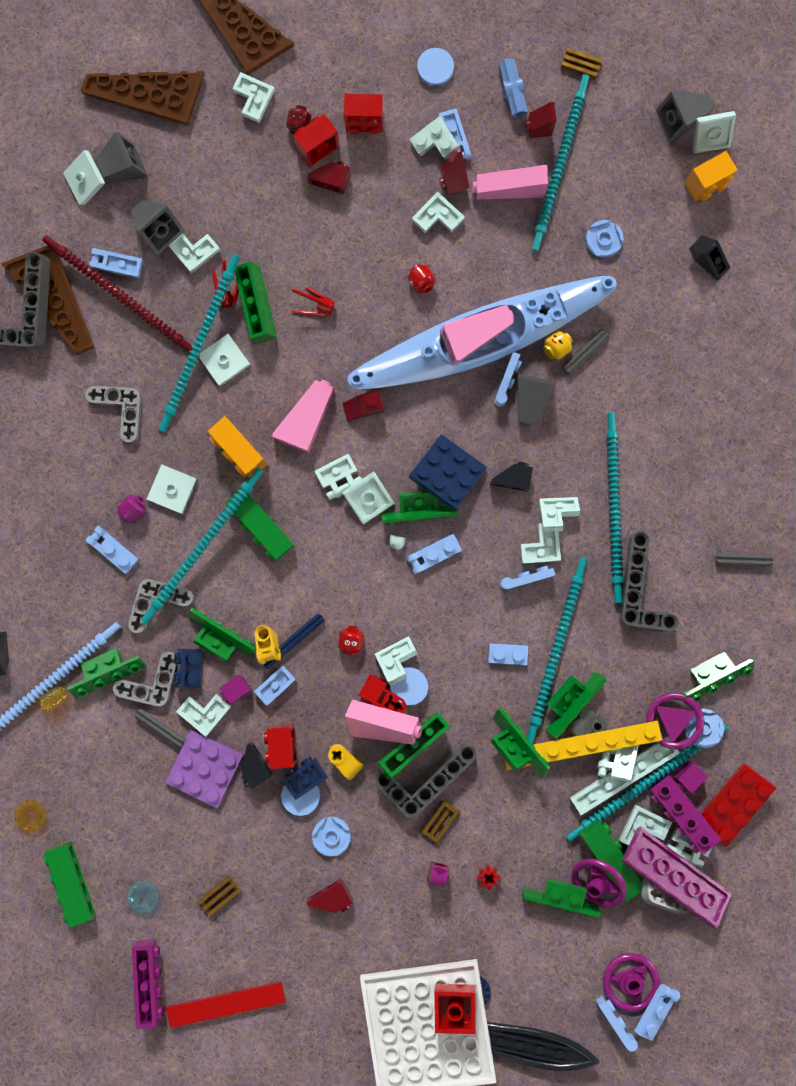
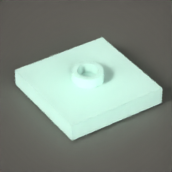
[693,111,736,154]
[63,150,105,205]
[199,334,250,386]
[147,464,198,514]
[342,471,395,525]

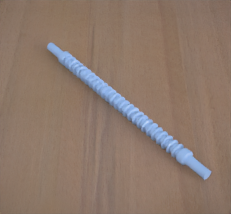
[0,622,121,731]

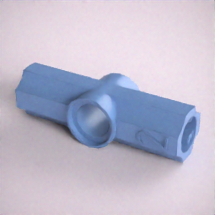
[499,58,528,119]

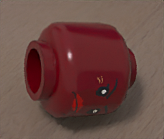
[286,105,312,134]

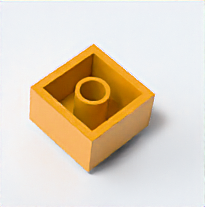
[684,151,738,202]

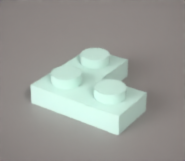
[233,72,275,123]
[410,116,460,160]
[412,192,465,233]
[169,233,220,274]
[539,497,580,532]
[520,523,561,564]
[375,636,418,686]
[176,694,231,737]
[619,804,672,845]

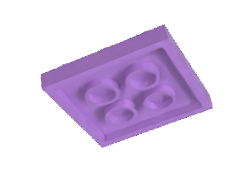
[165,730,244,808]

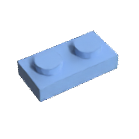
[488,643,528,665]
[254,665,296,706]

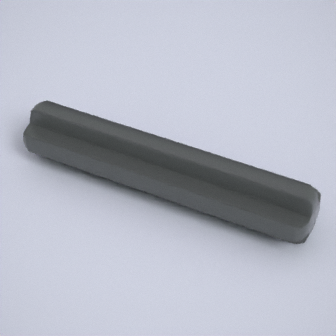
[563,331,609,375]
[715,554,773,566]
[134,709,186,748]

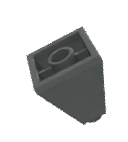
[656,90,715,143]
[94,131,148,184]
[131,200,185,256]
[516,374,557,428]

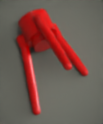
[212,260,239,308]
[292,287,335,318]

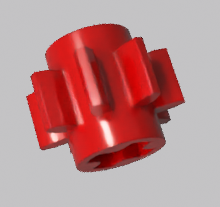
[476,864,501,890]

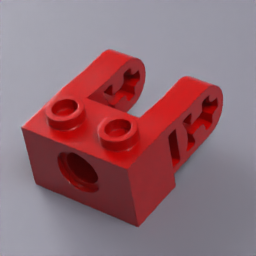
[359,673,406,713]

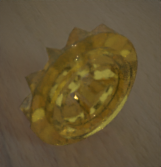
[15,800,46,831]

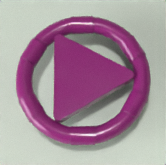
[646,692,705,750]
[571,859,627,908]
[603,953,660,1012]

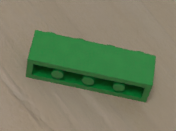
[234,261,277,343]
[225,489,295,561]
[375,712,450,779]
[579,819,643,902]
[44,841,96,928]

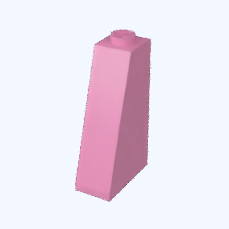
[472,165,548,200]
[440,305,514,366]
[272,380,334,453]
[345,700,422,745]

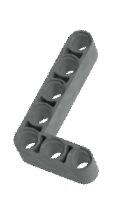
[0,252,51,349]
[619,531,679,631]
[375,744,477,818]

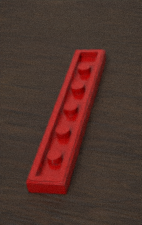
[166,981,286,1028]

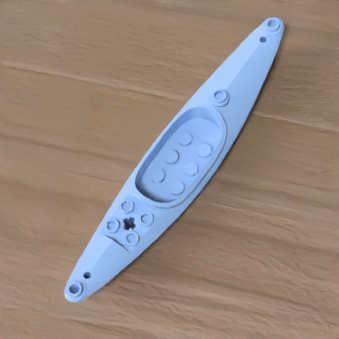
[347,276,617,389]

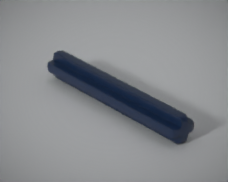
[263,613,325,669]

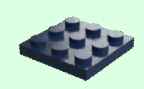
[408,434,487,511]

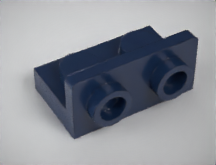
[173,648,202,688]
[282,756,328,800]

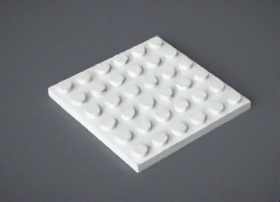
[360,959,496,1086]

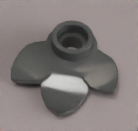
[568,708,607,736]

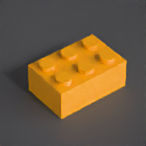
[208,416,268,478]

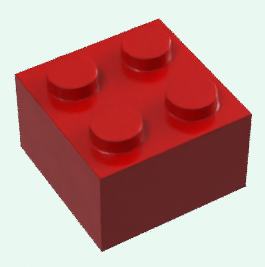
[344,93,383,135]
[293,114,340,168]
[264,724,297,769]
[434,984,476,1034]

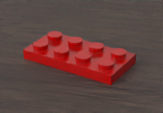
[700,762,777,847]

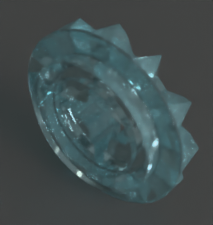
[127,880,160,913]

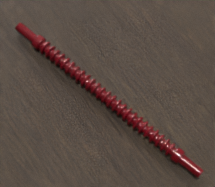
[42,235,193,354]

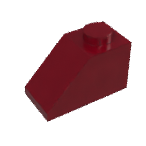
[525,102,557,138]
[439,147,470,194]
[307,162,351,195]
[342,390,384,422]
[306,878,353,913]

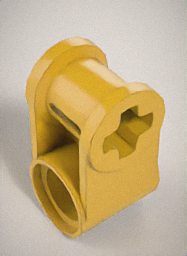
[255,625,281,665]
[328,744,364,781]

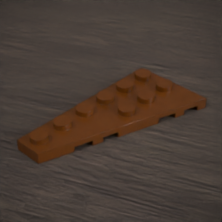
[199,0,294,75]
[81,71,205,126]
[1,245,95,354]

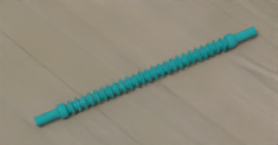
[531,74,590,252]
[158,253,240,432]
[606,412,624,603]
[141,467,264,625]
[527,557,588,743]
[566,724,728,842]

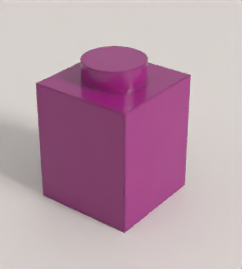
[220,674,252,704]
[674,761,708,794]

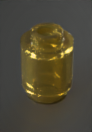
[39,685,70,713]

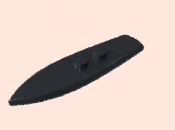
[487,1022,600,1071]

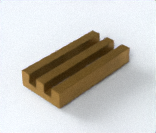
[560,48,602,79]
[421,800,460,843]
[198,875,241,917]

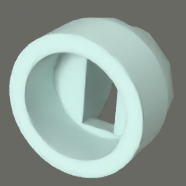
[390,535,406,550]

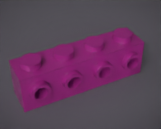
[650,775,721,855]
[132,939,164,1029]

